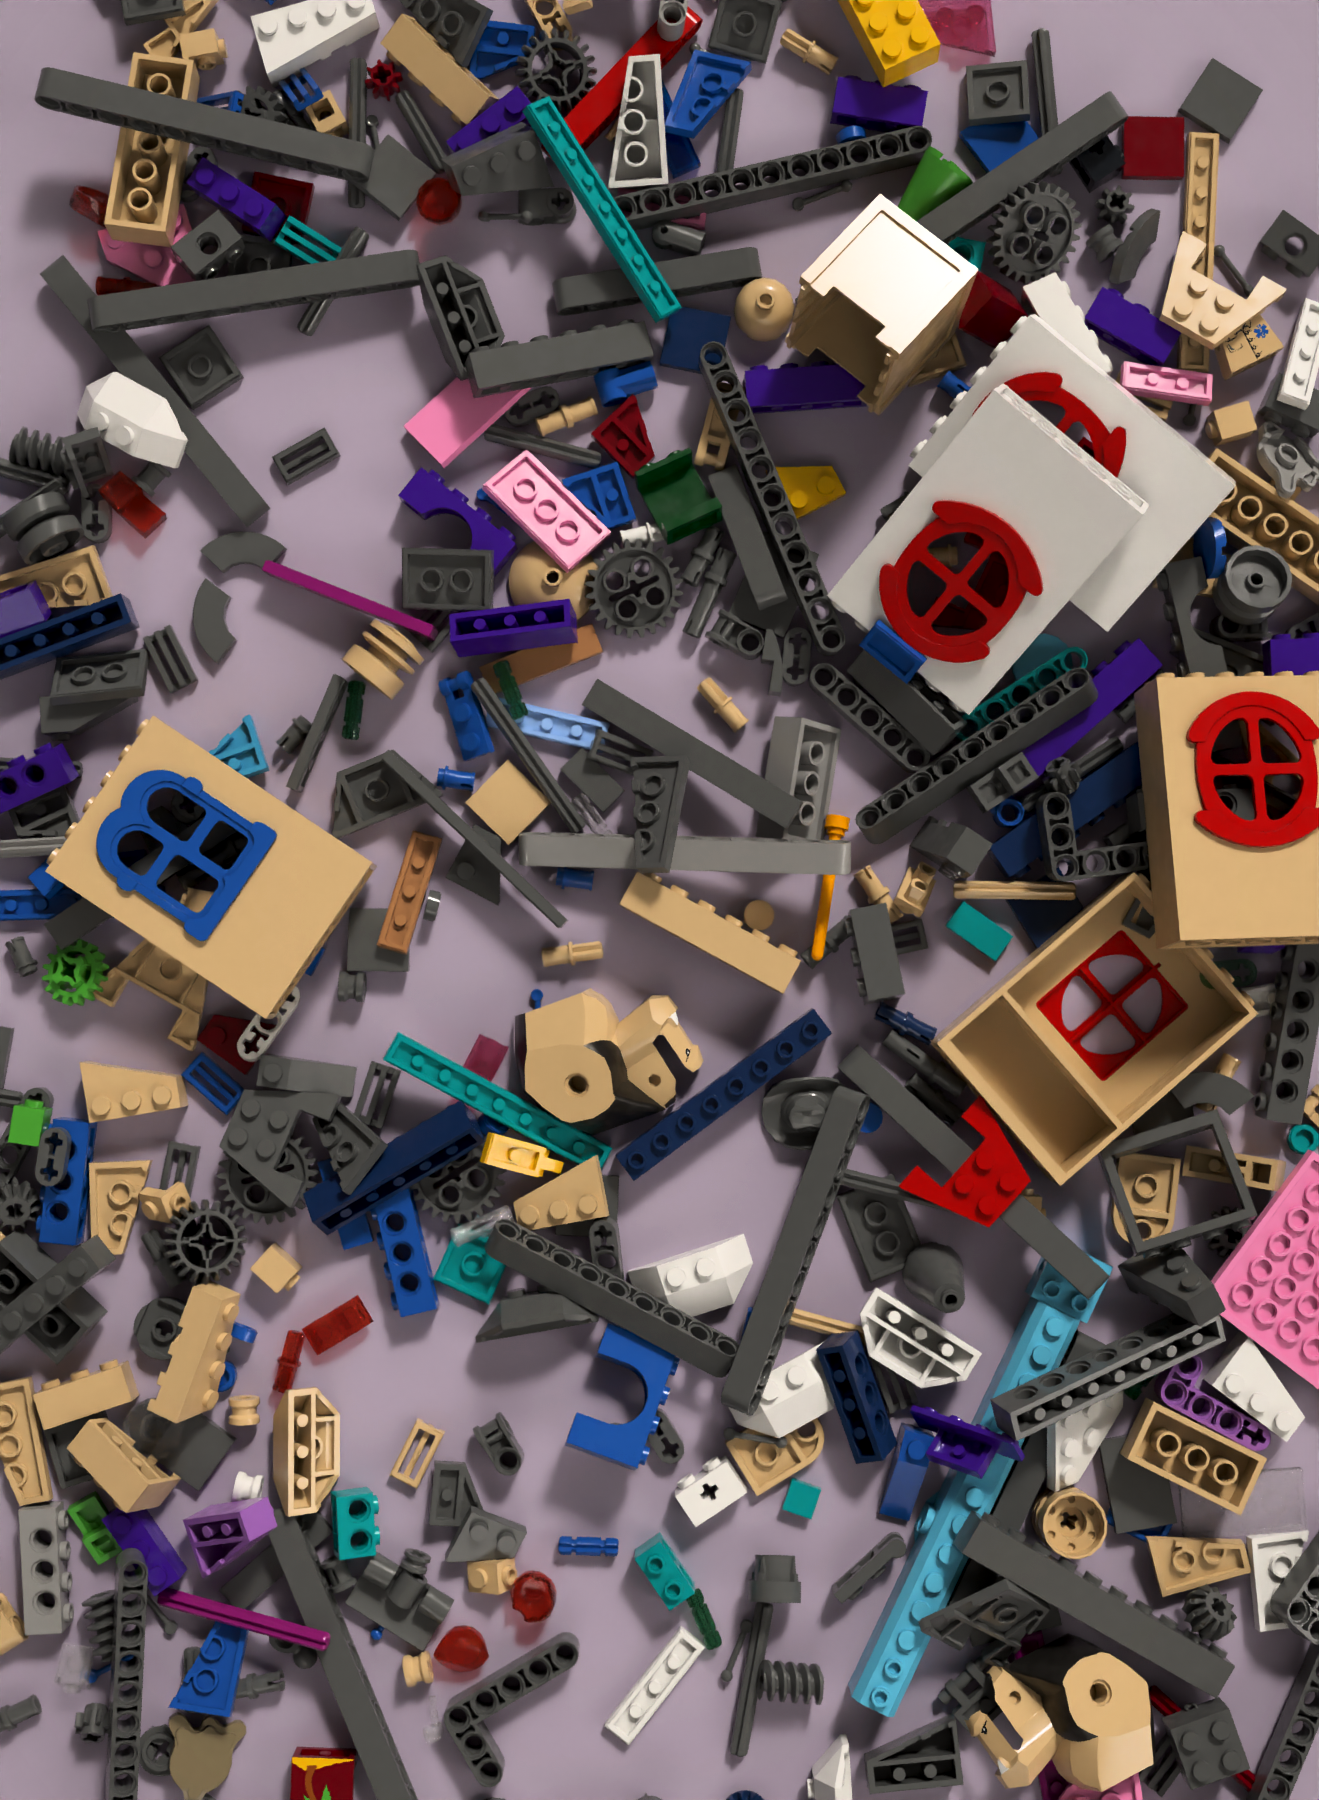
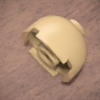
[734,277,794,342]

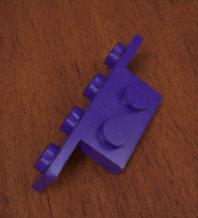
[909,1405,1025,1479]

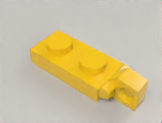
[480,1132,564,1178]

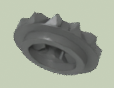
[139,1724,174,1776]

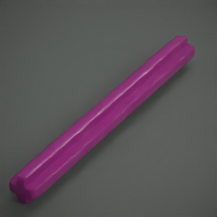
[157,1588,331,1651]

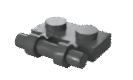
[937,1654,1003,1738]

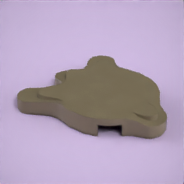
[168,1712,246,1800]

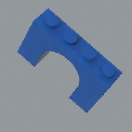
[565,1323,680,1471]

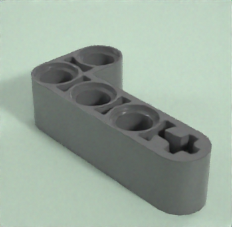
[1270,1532,1319,1645]

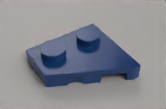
[469,20,536,80]
[562,462,637,530]

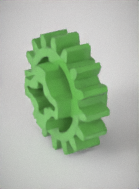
[42,939,109,1006]

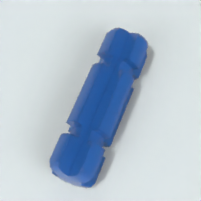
[558,1536,619,1557]

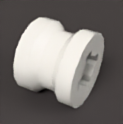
[232,1471,264,1502]

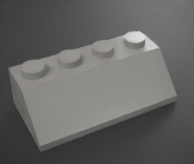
[756,716,842,840]

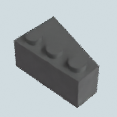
[440,122,554,196]
[909,816,993,880]
[844,903,905,1005]
[864,1713,964,1794]

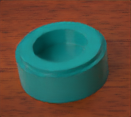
[1287,1124,1319,1154]

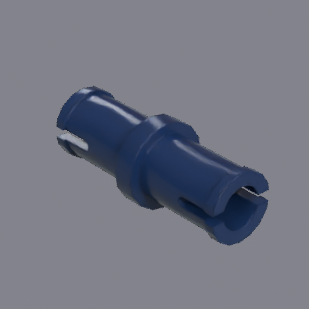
[873,1001,937,1046]

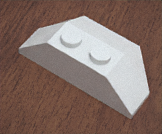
[77,372,188,468]
[628,1233,753,1317]
[859,1287,982,1389]
[729,1341,835,1438]
[807,1734,852,1800]

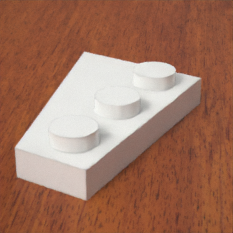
[1246,1528,1309,1632]

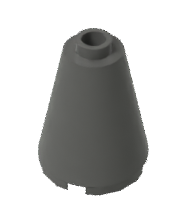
[902,1242,965,1313]

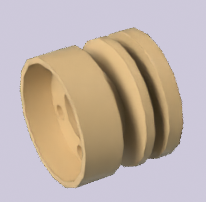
[342,619,425,700]
[1031,1485,1107,1559]

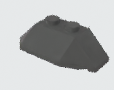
[416,255,505,381]
[475,1285,599,1343]

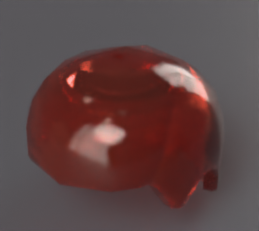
[416,177,462,226]
[510,1570,557,1623]

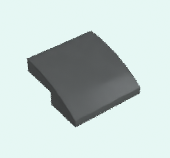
[347,908,410,972]

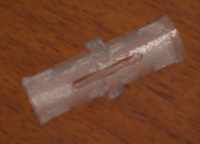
[450,1205,514,1247]

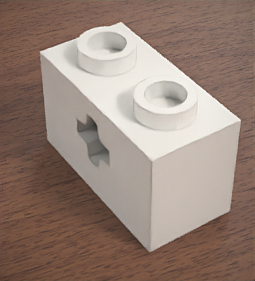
[675,1455,747,1527]

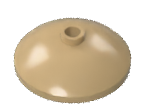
[509,541,597,621]

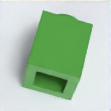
[8,1099,53,1147]

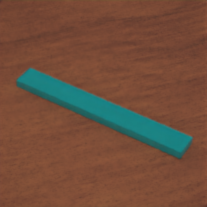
[522,96,682,323]
[383,1032,613,1168]

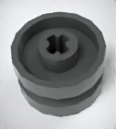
[2,492,84,565]
[1212,545,1292,625]

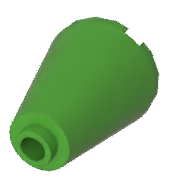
[897,146,973,221]

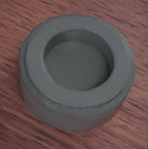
[423,890,442,922]

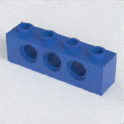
[36,1117,97,1246]
[370,1187,440,1317]

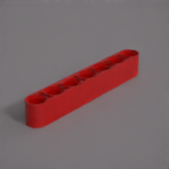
[540,6,703,162]

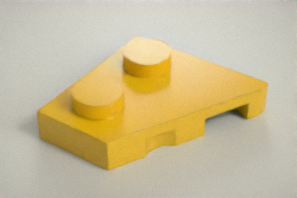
[765,466,846,520]

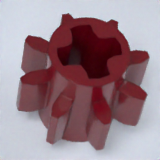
[365,59,403,101]

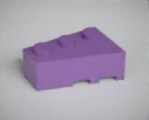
[183,1496,277,1579]

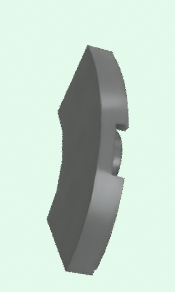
[1109,208,1160,284]
[200,531,287,573]
[193,578,237,664]
[1171,1072,1254,1115]

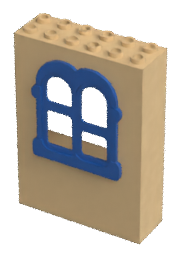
[45,716,377,1019]

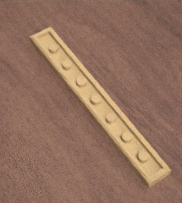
[1176,132,1220,373]

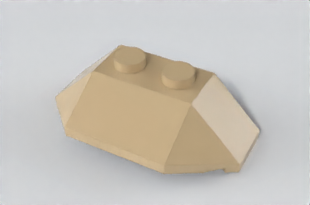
[273,1387,340,1517]

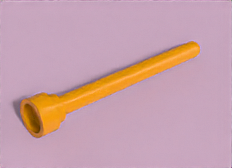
[811,814,850,961]

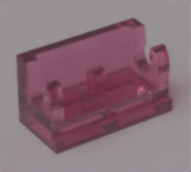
[463,1033,509,1082]

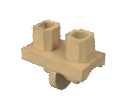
[893,861,936,918]

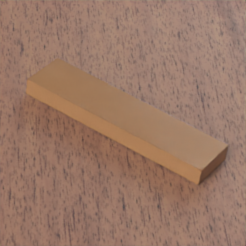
[479,623,603,694]
[377,830,442,955]

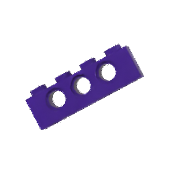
[0,742,79,814]

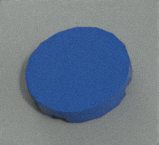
[1193,517,1227,579]

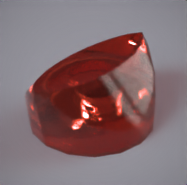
[69,185,109,228]
[433,1625,489,1672]

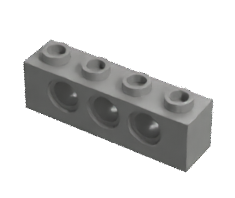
[18,1501,74,1636]

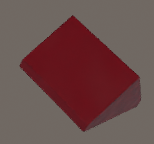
[958,271,1028,349]

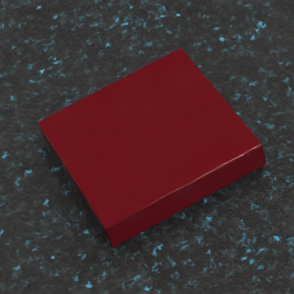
[1121,116,1184,180]
[242,171,315,245]

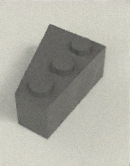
[1118,1246,1226,1326]

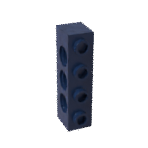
[816,1330,897,1464]

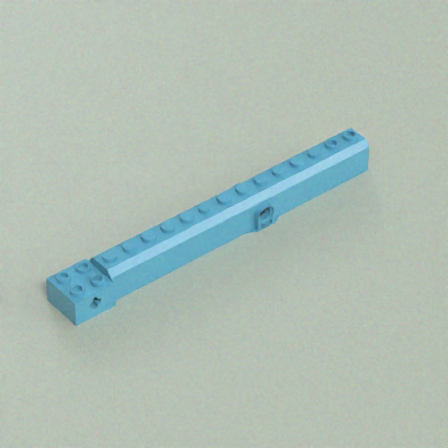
[848,1252,1113,1717]

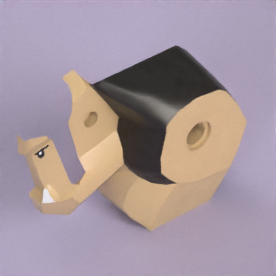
[515,988,704,1135]
[965,1633,1155,1792]

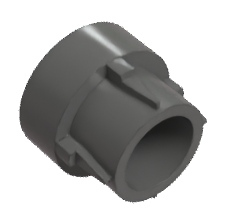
[748,1555,801,1603]

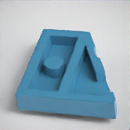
[209,714,270,779]

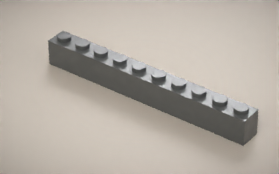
[953,1510,1235,1699]

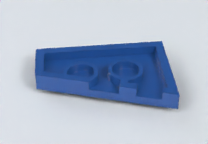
[665,50,752,139]
[168,1622,249,1718]

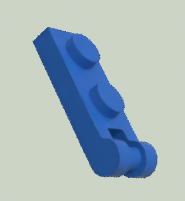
[439,670,495,761]

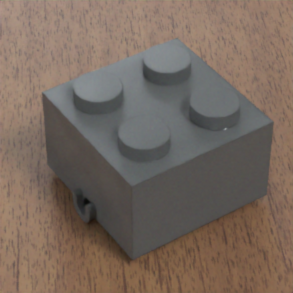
[1161,1697,1250,1790]

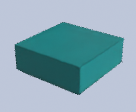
[782,1478,821,1519]

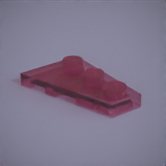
[918,0,996,57]

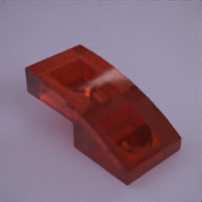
[98,471,167,539]
[302,1295,373,1355]

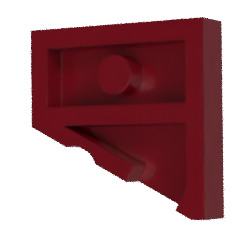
[591,394,655,479]
[196,1014,277,1075]

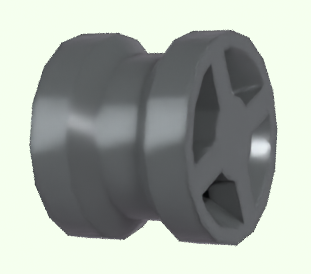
[1086,224,1124,263]
[338,971,366,1002]

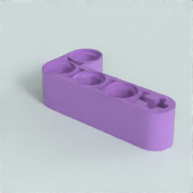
[1154,1355,1271,1451]

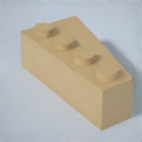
[147,1281,241,1423]

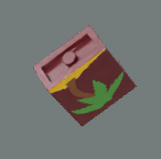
[290,1747,358,1800]

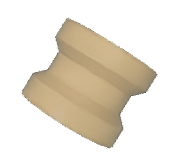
[229,1395,260,1426]
[402,1651,434,1687]

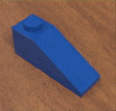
[879,1423,935,1521]

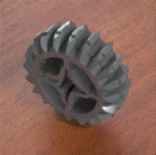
[515,28,597,114]
[162,1199,247,1284]

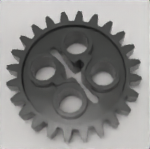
[986,181,1082,284]
[584,539,683,638]
[217,1130,319,1225]
[410,1136,507,1223]

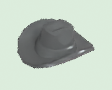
[761,1077,845,1150]

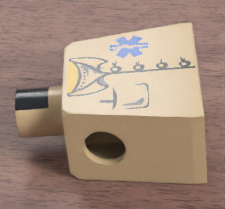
[1214,314,1284,380]

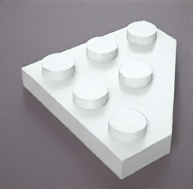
[1047,1390,1123,1493]

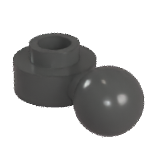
[269,1622,318,1669]

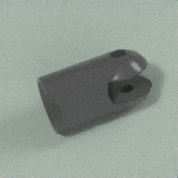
[651,220,706,256]

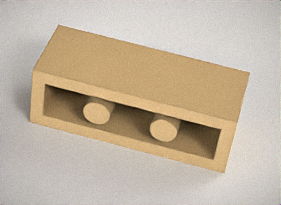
[33,1359,139,1430]

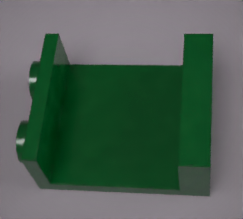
[635,447,722,545]

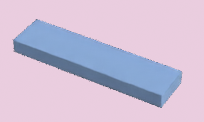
[486,697,610,753]

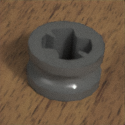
[400,1548,431,1574]

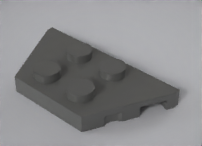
[332,750,443,839]

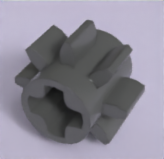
[1095,185,1135,226]
[1043,757,1083,795]
[74,1703,109,1743]

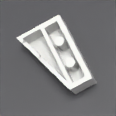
[1203,1330,1305,1442]

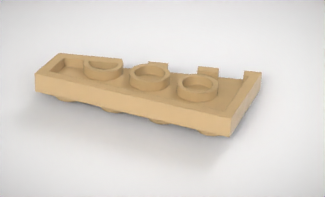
[0,1376,53,1506]

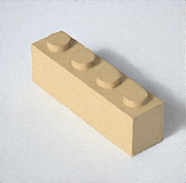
[380,14,499,127]

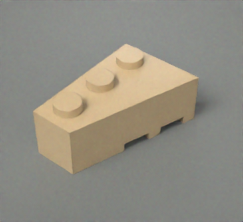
[79,1061,188,1123]
[67,1417,181,1513]

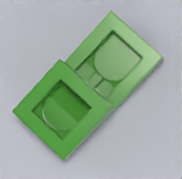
[67,1491,123,1565]

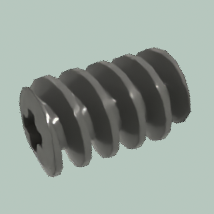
[9,426,73,479]
[81,1589,128,1662]
[756,1660,824,1705]

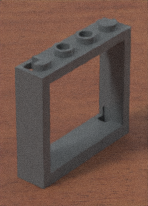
[1097,1109,1258,1259]

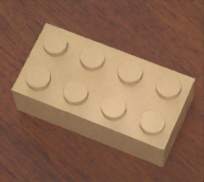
[1120,1398,1267,1516]

